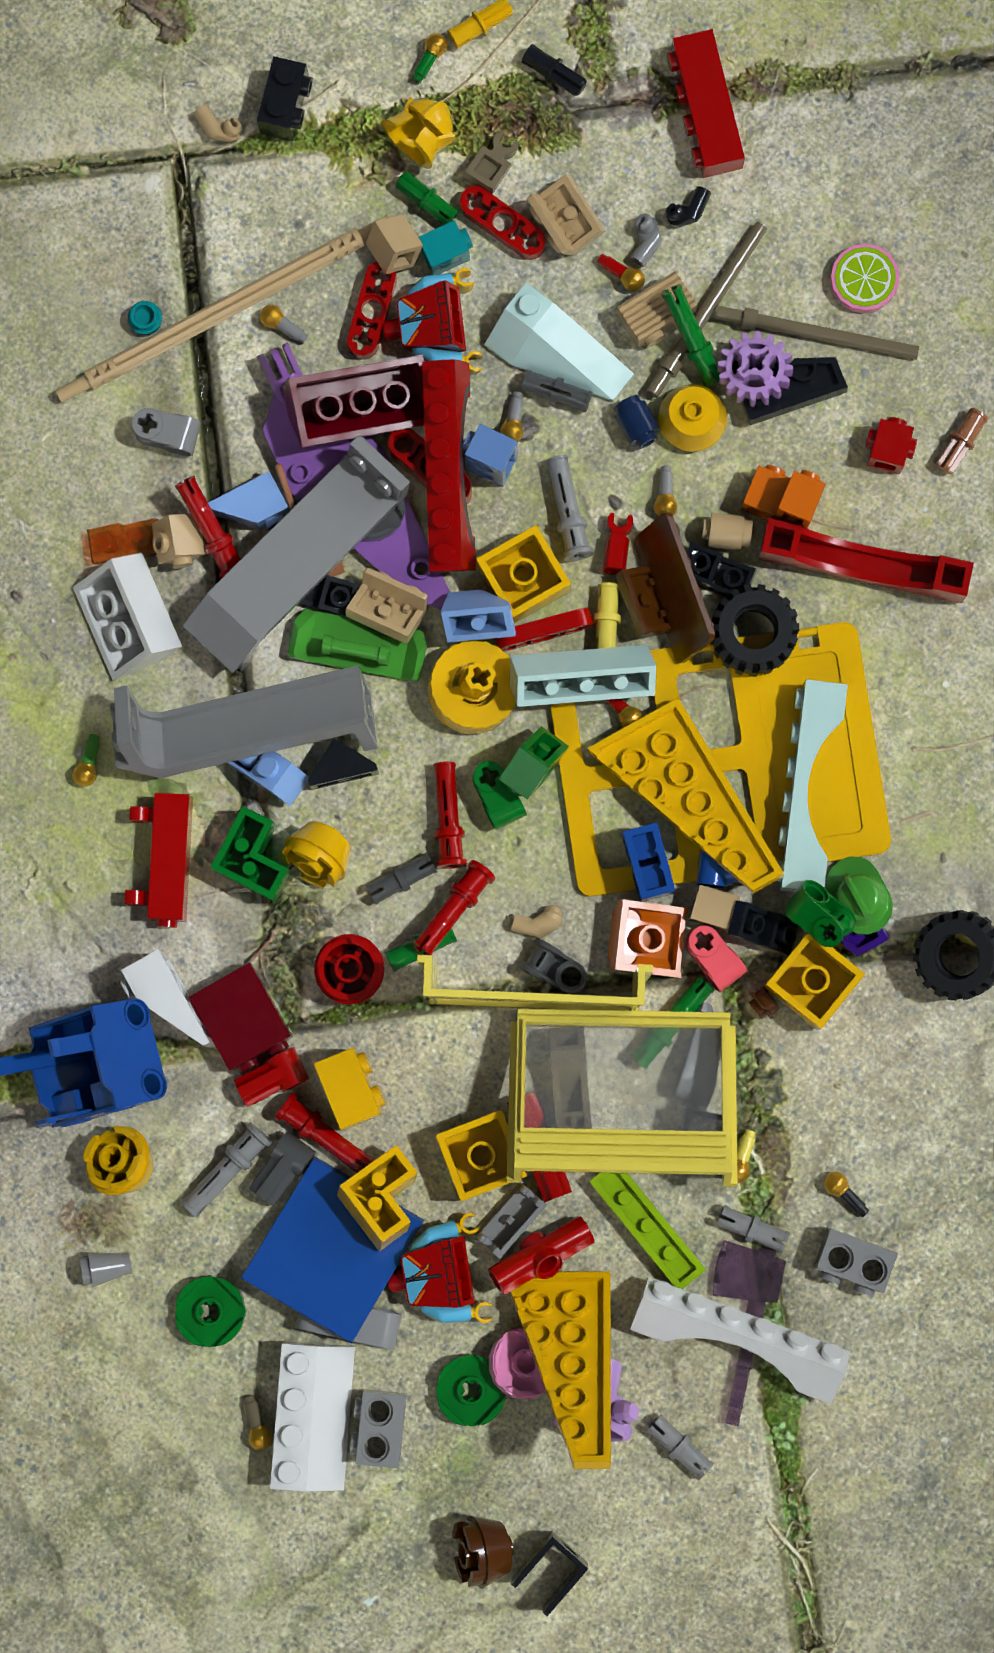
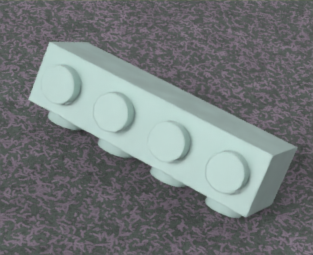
[510,645,656,707]

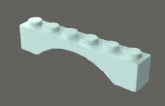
[776,679,848,892]

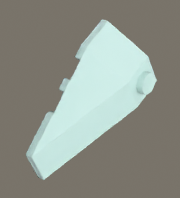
[484,282,634,402]

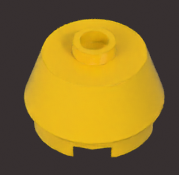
[658,384,727,451]
[280,821,351,889]
[83,1126,154,1195]

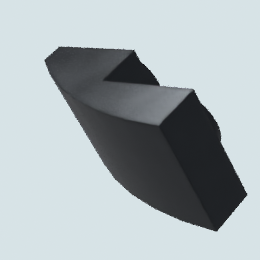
[686,542,757,596]
[300,575,359,616]
[727,900,798,955]

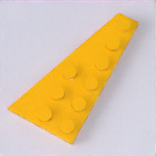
[587,698,784,894]
[510,1272,611,1469]

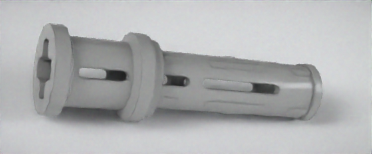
[546,455,594,562]
[181,1122,273,1218]

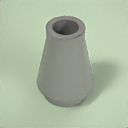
[79,1252,132,1287]

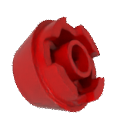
[314,934,385,1004]

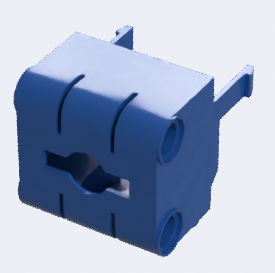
[0,998,167,1128]

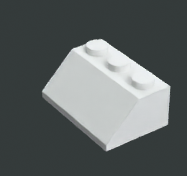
[73,553,182,681]

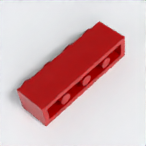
[667,29,745,178]

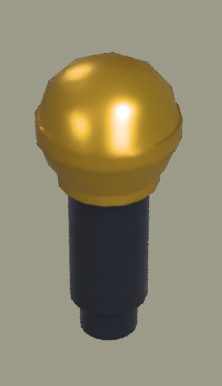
[824,1171,869,1217]

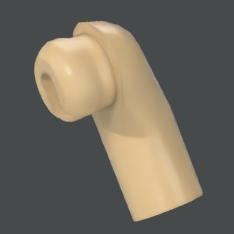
[511,905,562,938]

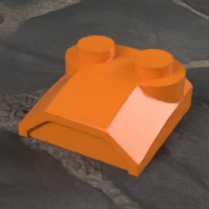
[608,899,689,978]

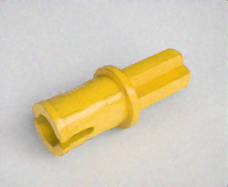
[447,0,513,49]

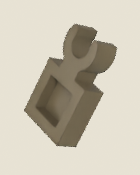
[463,130,519,194]

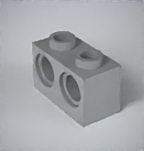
[814,1227,898,1297]
[350,1389,407,1468]

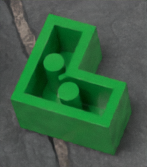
[210,806,292,903]

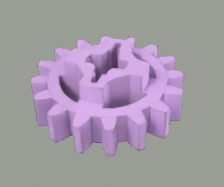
[718,331,793,407]

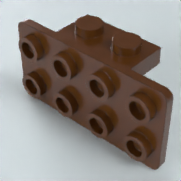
[615,512,715,663]

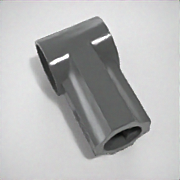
[249,1131,316,1206]

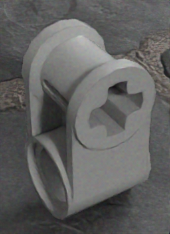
[132,408,201,456]

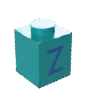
[419,220,473,275]

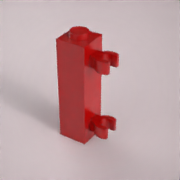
[125,793,193,928]

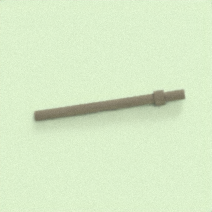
[646,222,767,398]
[715,306,919,360]

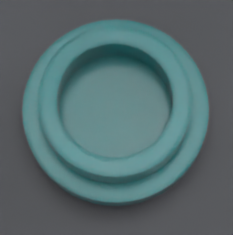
[128,301,162,335]

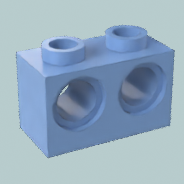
[462,424,518,487]

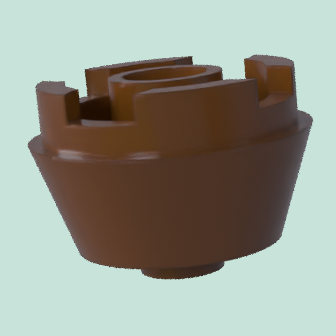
[452,1516,514,1589]

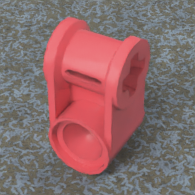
[685,926,748,993]

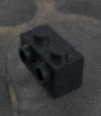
[257,56,313,142]

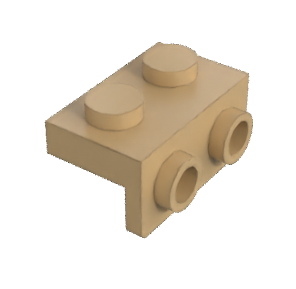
[527,174,606,255]
[346,568,428,644]

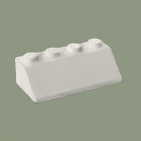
[270,1341,355,1492]

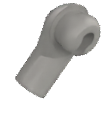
[630,213,662,267]

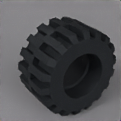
[710,584,799,677]
[913,910,994,1001]

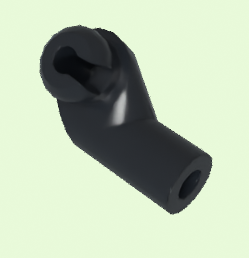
[665,186,711,227]

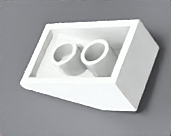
[120,949,215,1048]

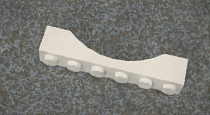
[630,1277,850,1404]

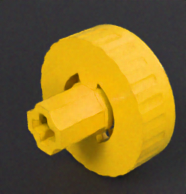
[427,640,516,734]

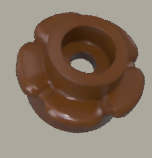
[749,987,780,1019]

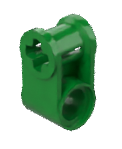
[472,761,527,830]
[784,880,856,948]

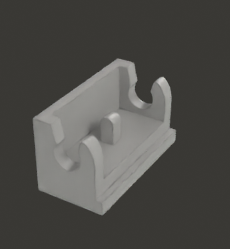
[474,1182,547,1259]

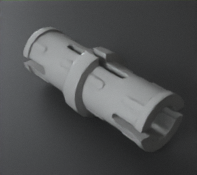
[716,1205,790,1253]
[646,1414,714,1480]

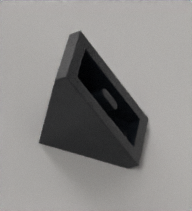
[308,738,379,790]

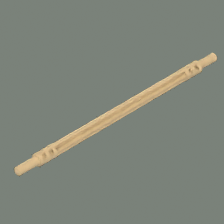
[56,215,388,403]

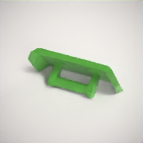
[288,609,427,681]

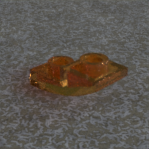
[87,518,159,564]

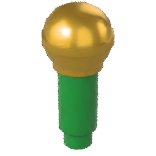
[412,33,448,83]

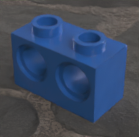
[622,822,676,902]

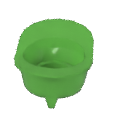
[825,856,893,935]

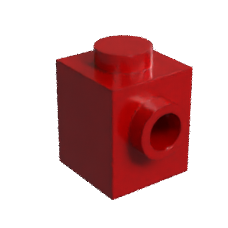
[865,417,917,474]

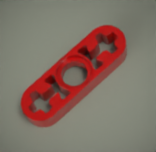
[460,186,546,260]
[347,261,397,360]
[493,608,594,652]

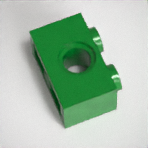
[499,726,569,800]

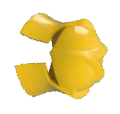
[382,97,456,169]

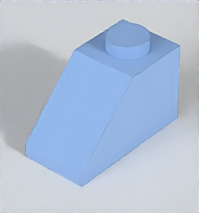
[208,471,290,530]
[441,589,516,642]

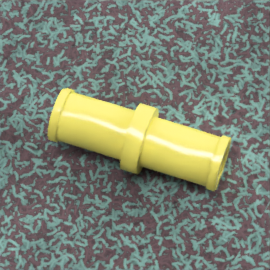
[593,582,621,649]

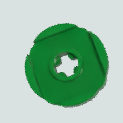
[175,1275,247,1347]
[436,1354,506,1426]

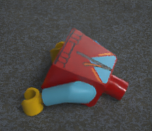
[383,267,483,374]
[388,1213,492,1323]

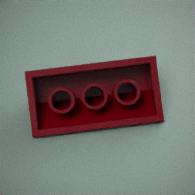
[282,355,424,448]

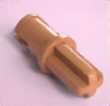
[936,408,989,474]

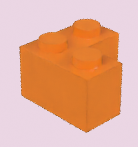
[741,465,826,529]

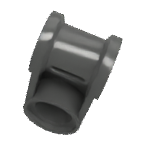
[519,937,587,995]

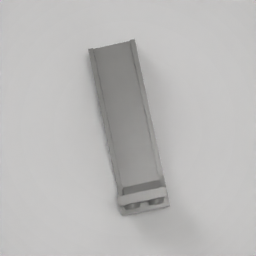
[183,434,410,673]
[110,665,378,778]

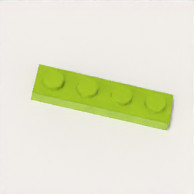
[589,1172,706,1289]

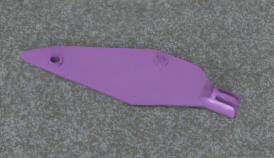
[257,343,450,611]

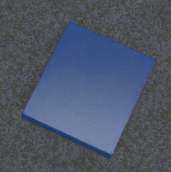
[241,1156,424,1343]

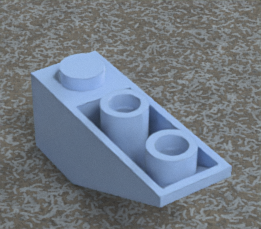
[227,751,309,806]

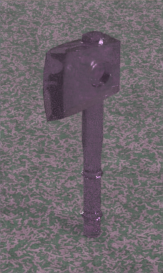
[713,1240,786,1426]

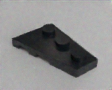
[732,357,848,425]

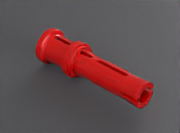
[175,476,241,579]
[433,761,467,869]
[412,860,496,955]
[274,1093,375,1173]

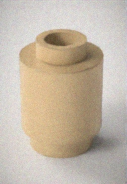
[702,513,753,550]

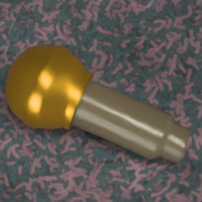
[244,1395,273,1451]

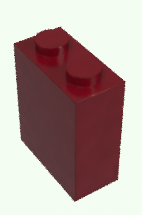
[188,962,293,1074]

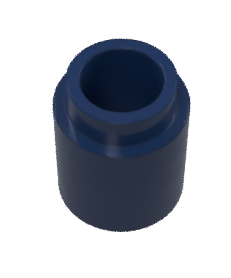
[614,395,661,449]

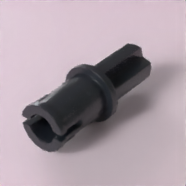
[521,44,587,96]

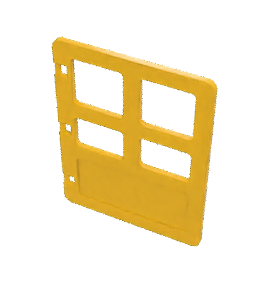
[550,622,891,897]

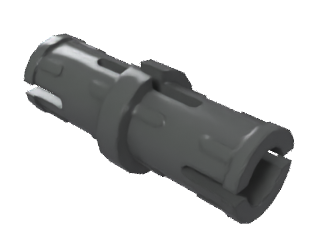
[521,370,593,412]
[365,852,437,905]

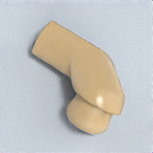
[194,105,242,142]

